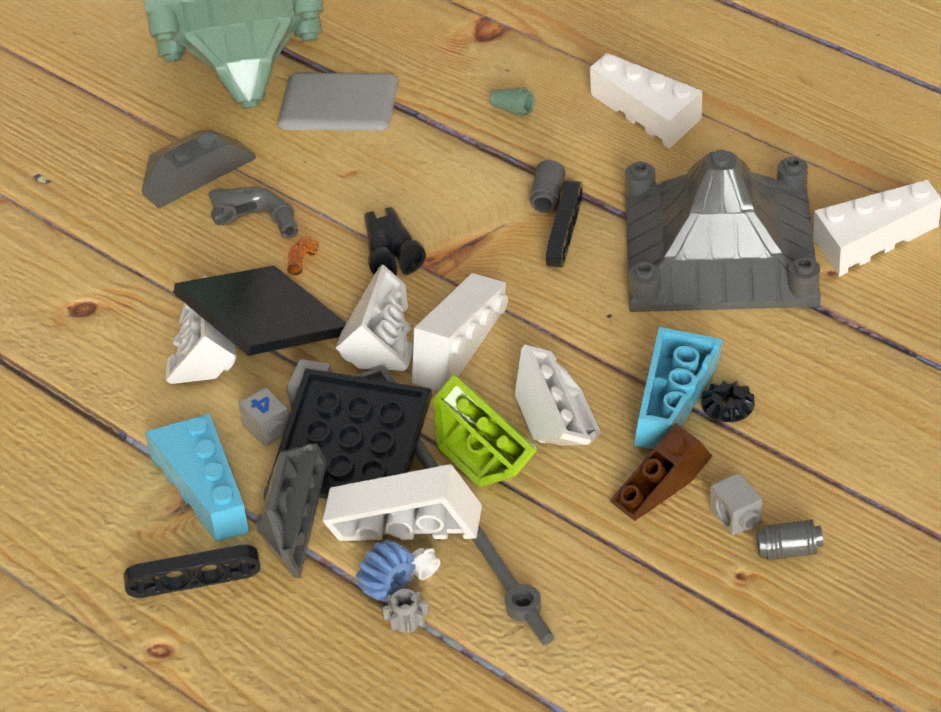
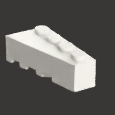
[813,180,941,277]
[412,273,508,392]
[323,464,482,541]

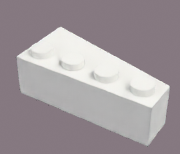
[590,53,702,149]

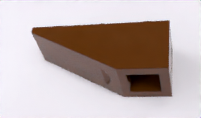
[610,423,713,521]

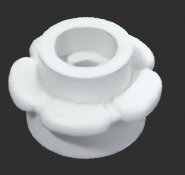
[411,548,440,580]

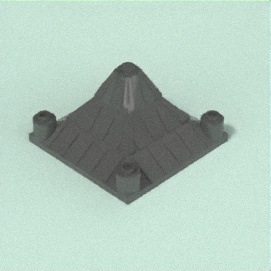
[625,150,821,312]

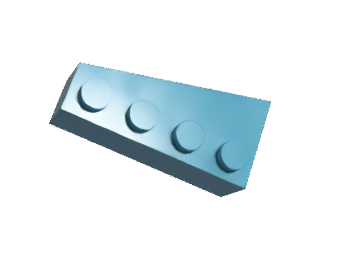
[634,327,724,449]
[145,413,249,542]

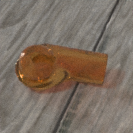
[287,236,319,275]

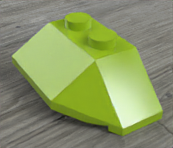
[433,374,537,487]

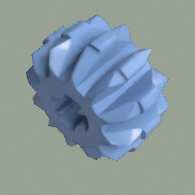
[356,539,416,603]

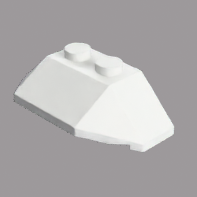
[515,344,601,446]

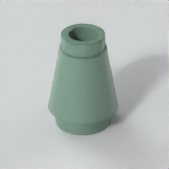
[490,88,535,116]

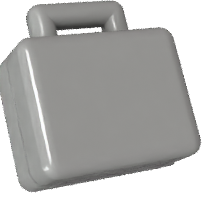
[277,73,399,131]

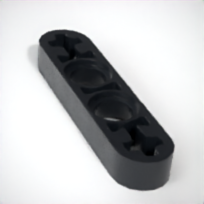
[546,180,583,268]
[123,545,260,598]

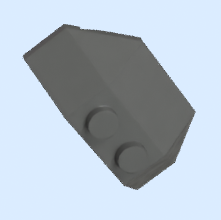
[142,130,256,209]
[256,443,327,578]

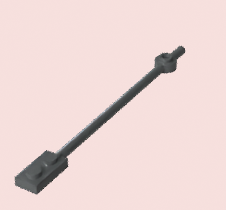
[355,365,554,645]

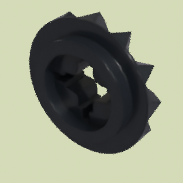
[701,380,755,422]

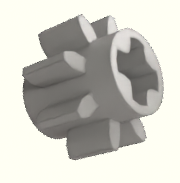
[383,588,429,633]

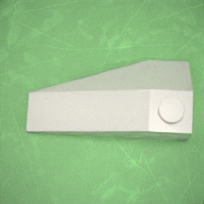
[166,275,237,384]

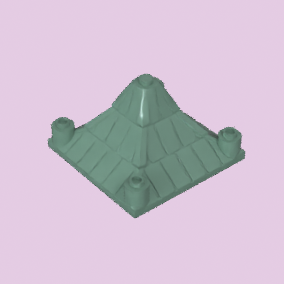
[144,0,324,109]

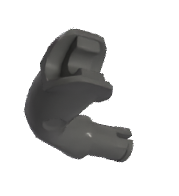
[208,186,298,239]

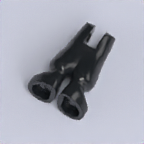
[364,207,426,275]

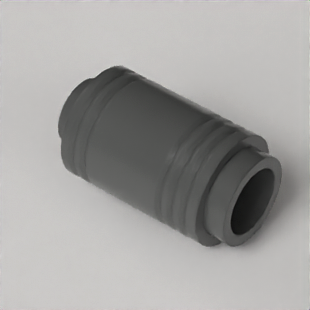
[529,160,565,213]
[756,519,823,560]

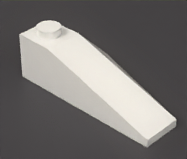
[336,264,413,371]

